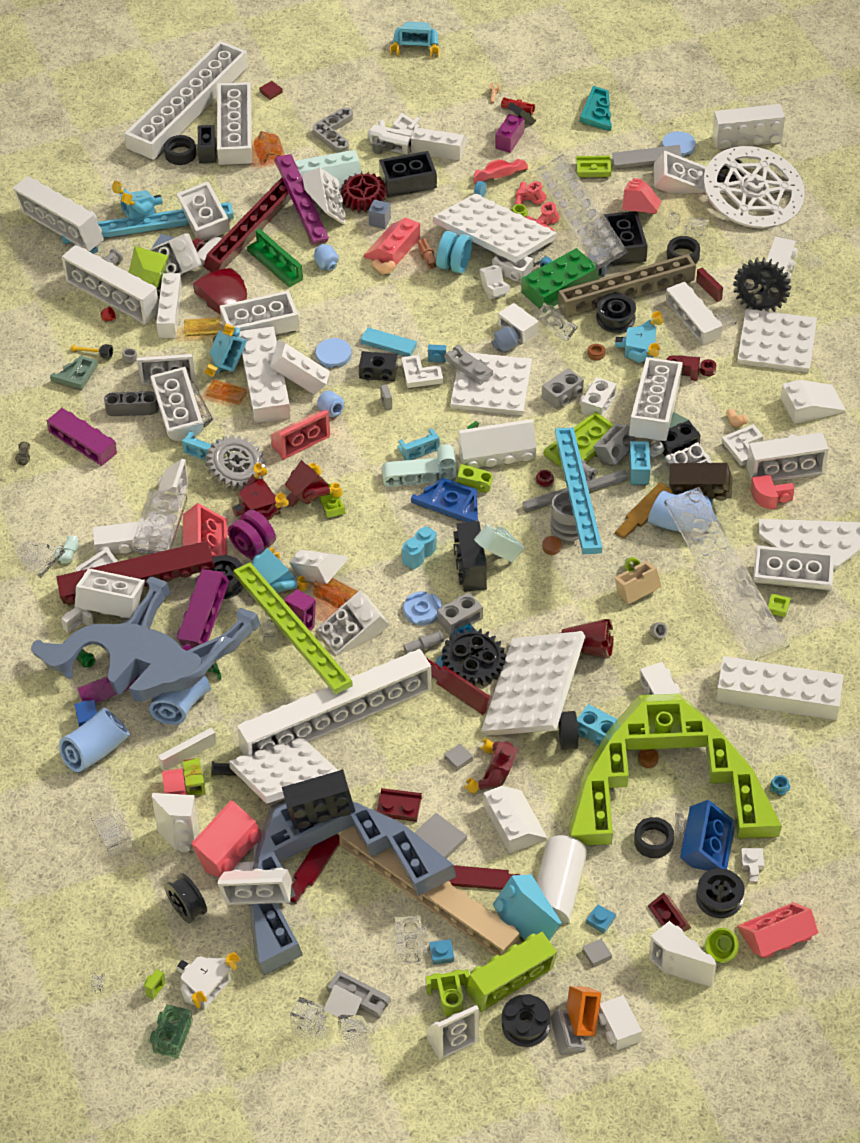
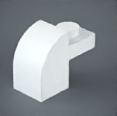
[479,265,510,299]

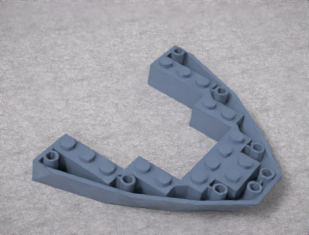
[249,799,456,975]

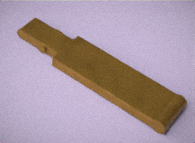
[615,482,673,539]

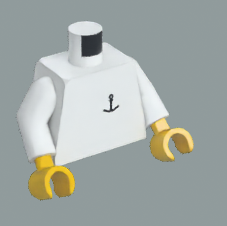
[176,952,241,1009]

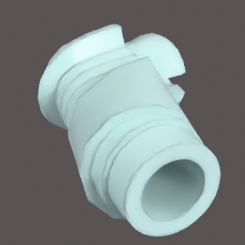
[54,535,79,564]

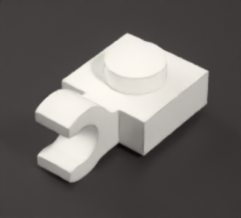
[741,848,764,883]

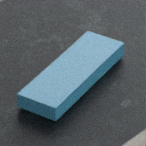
[360,327,417,357]

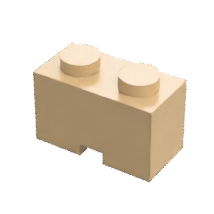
[614,561,661,604]

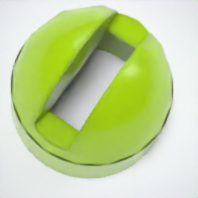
[625,557,641,573]

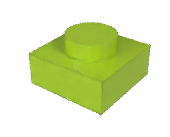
[767,594,791,618]
[144,969,166,1000]

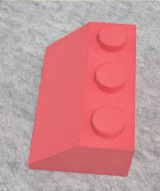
[622,178,661,214]
[364,217,420,265]
[271,410,330,460]
[183,503,227,557]
[191,800,261,878]
[737,902,819,958]

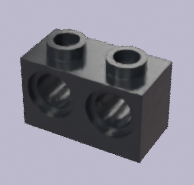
[656,420,701,457]

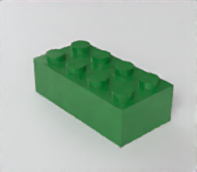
[521,248,599,312]

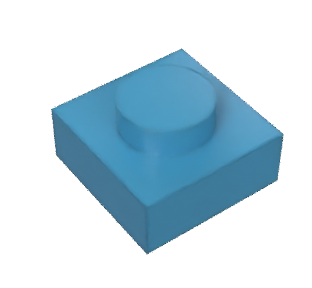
[428,344,446,363]
[586,904,616,933]
[429,939,454,965]

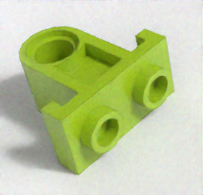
[425,969,470,1017]

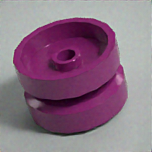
[227,509,276,559]

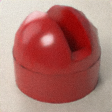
[101,306,116,322]

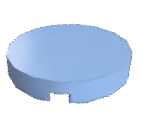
[662,131,696,158]
[316,338,351,368]
[403,591,442,625]

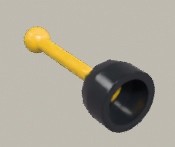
[70,344,113,359]

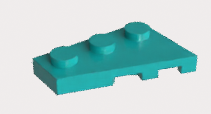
[579,86,612,131]

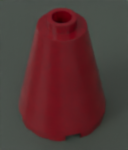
[558,619,614,658]

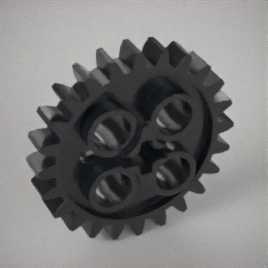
[733,257,792,312]
[441,627,506,686]

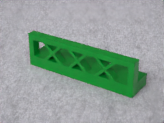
[247,228,303,288]

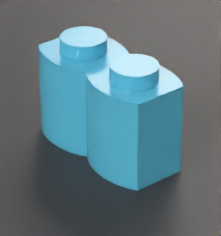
[402,526,437,570]

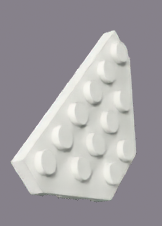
[758,519,860,570]

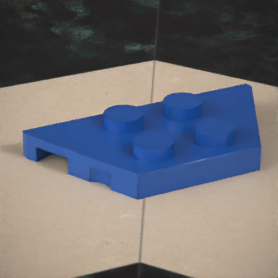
[411,478,478,522]

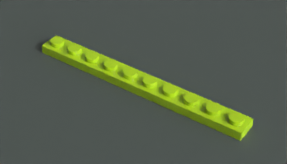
[234,562,353,695]

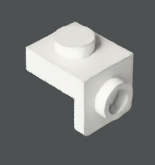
[392,113,420,131]
[61,607,93,634]

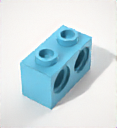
[629,441,650,485]
[577,704,617,746]

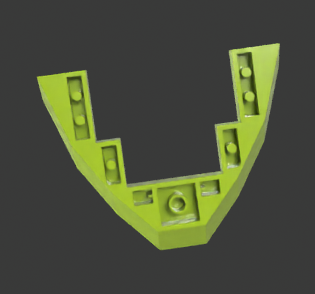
[568,693,782,846]

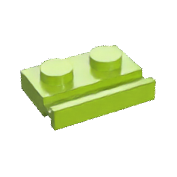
[576,155,611,177]

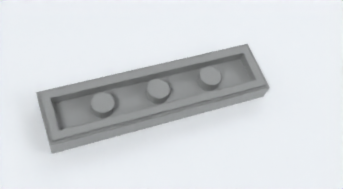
[613,145,682,169]

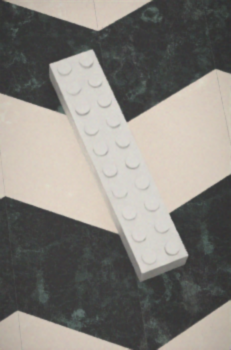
[124,41,248,160]
[237,649,432,756]

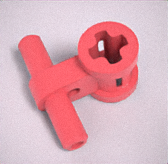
[515,181,547,205]
[526,202,560,231]

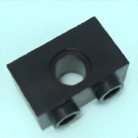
[198,125,216,163]
[359,351,398,381]

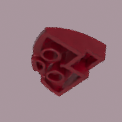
[193,268,247,315]

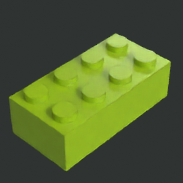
[466,932,557,1012]

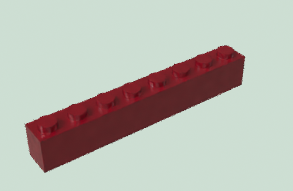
[203,177,291,272]
[56,541,215,605]

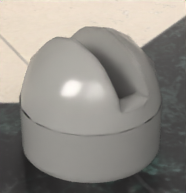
[122,348,137,364]
[649,622,667,638]

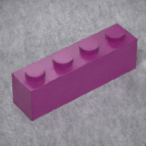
[46,408,117,466]
[177,569,229,648]

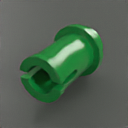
[76,649,96,668]

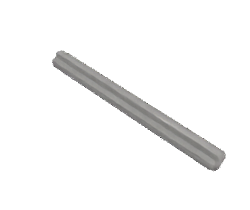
[522,470,627,512]

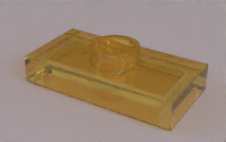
[184,317,220,337]

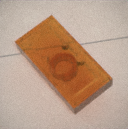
[206,379,247,405]

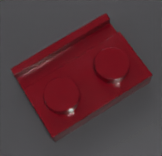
[377,788,422,822]

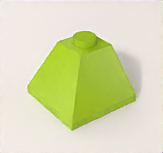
[128,246,169,290]

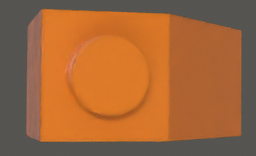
[566,986,602,1036]

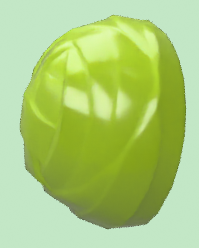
[705,928,739,963]

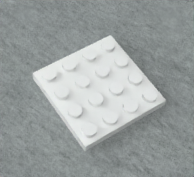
[737,309,817,373]
[450,353,532,416]
[229,738,339,804]

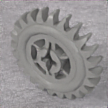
[205,435,266,491]

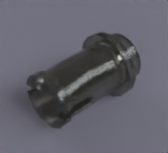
[15,441,30,465]

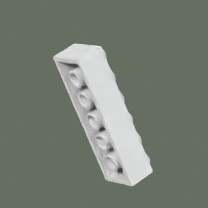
[217,82,252,165]
[13,176,104,251]
[62,245,159,325]
[238,326,291,424]
[629,357,683,441]
[716,656,844,720]

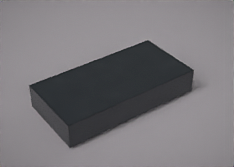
[508,102,536,125]

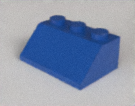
[680,799,735,871]

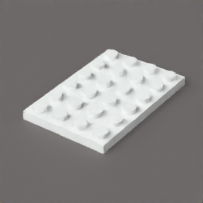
[433,194,557,263]
[481,631,585,736]

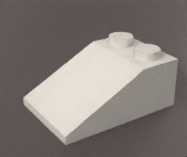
[654,151,707,193]
[177,182,230,241]
[781,380,846,424]
[427,1005,479,1060]

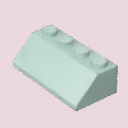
[295,150,361,191]

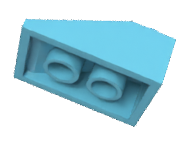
[492,874,562,941]

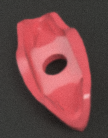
[473,159,528,184]

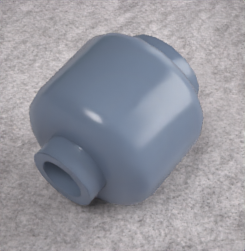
[491,326,519,353]

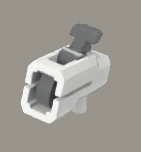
[367,120,413,155]

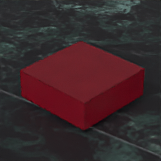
[259,81,283,100]

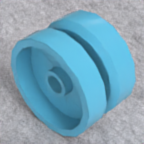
[436,230,473,274]

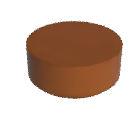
[587,344,606,360]
[542,536,562,555]
[638,749,659,768]

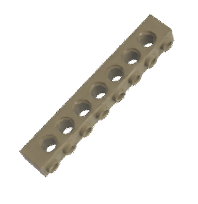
[558,254,696,318]

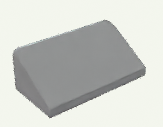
[550,1009,586,1055]

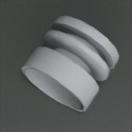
[550,491,579,541]

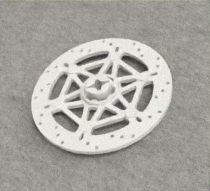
[704,146,805,229]

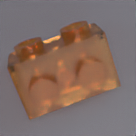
[254,131,285,165]
[312,578,358,608]

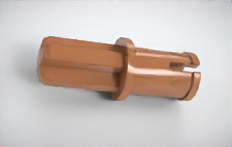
[417,238,437,269]

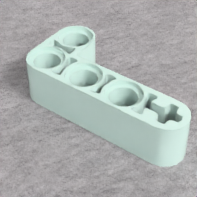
[381,444,456,487]
[474,524,525,563]

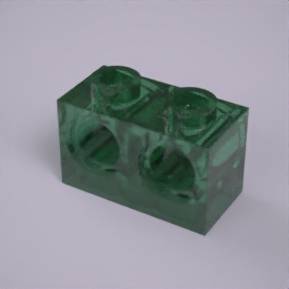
[150,1004,193,1059]

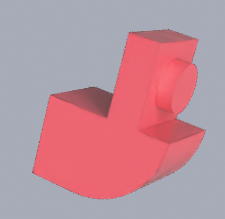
[750,475,795,509]
[162,768,186,795]

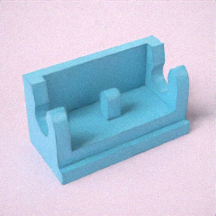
[397,428,440,461]
[182,431,211,461]

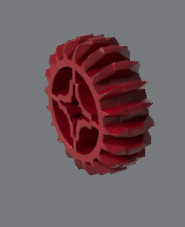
[340,171,387,213]

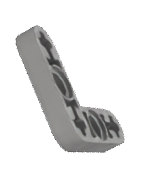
[313,107,353,153]

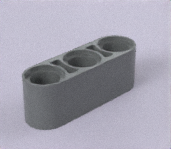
[104,391,159,416]

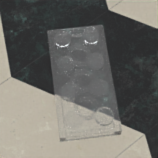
[131,489,188,554]

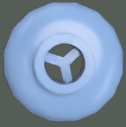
[313,244,339,271]
[317,391,344,417]

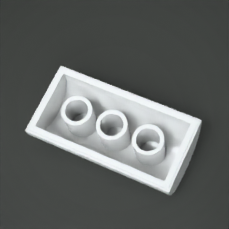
[150,367,203,441]
[753,546,835,591]
[536,835,587,924]

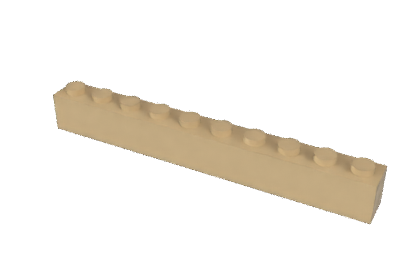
[339,826,520,956]

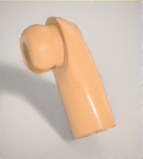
[372,259,396,275]
[726,409,748,427]

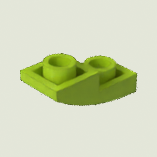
[319,484,345,518]

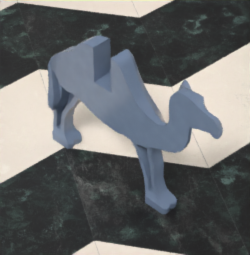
[31,577,261,702]

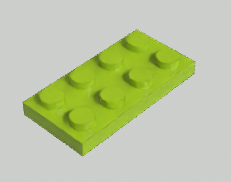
[544,411,614,468]

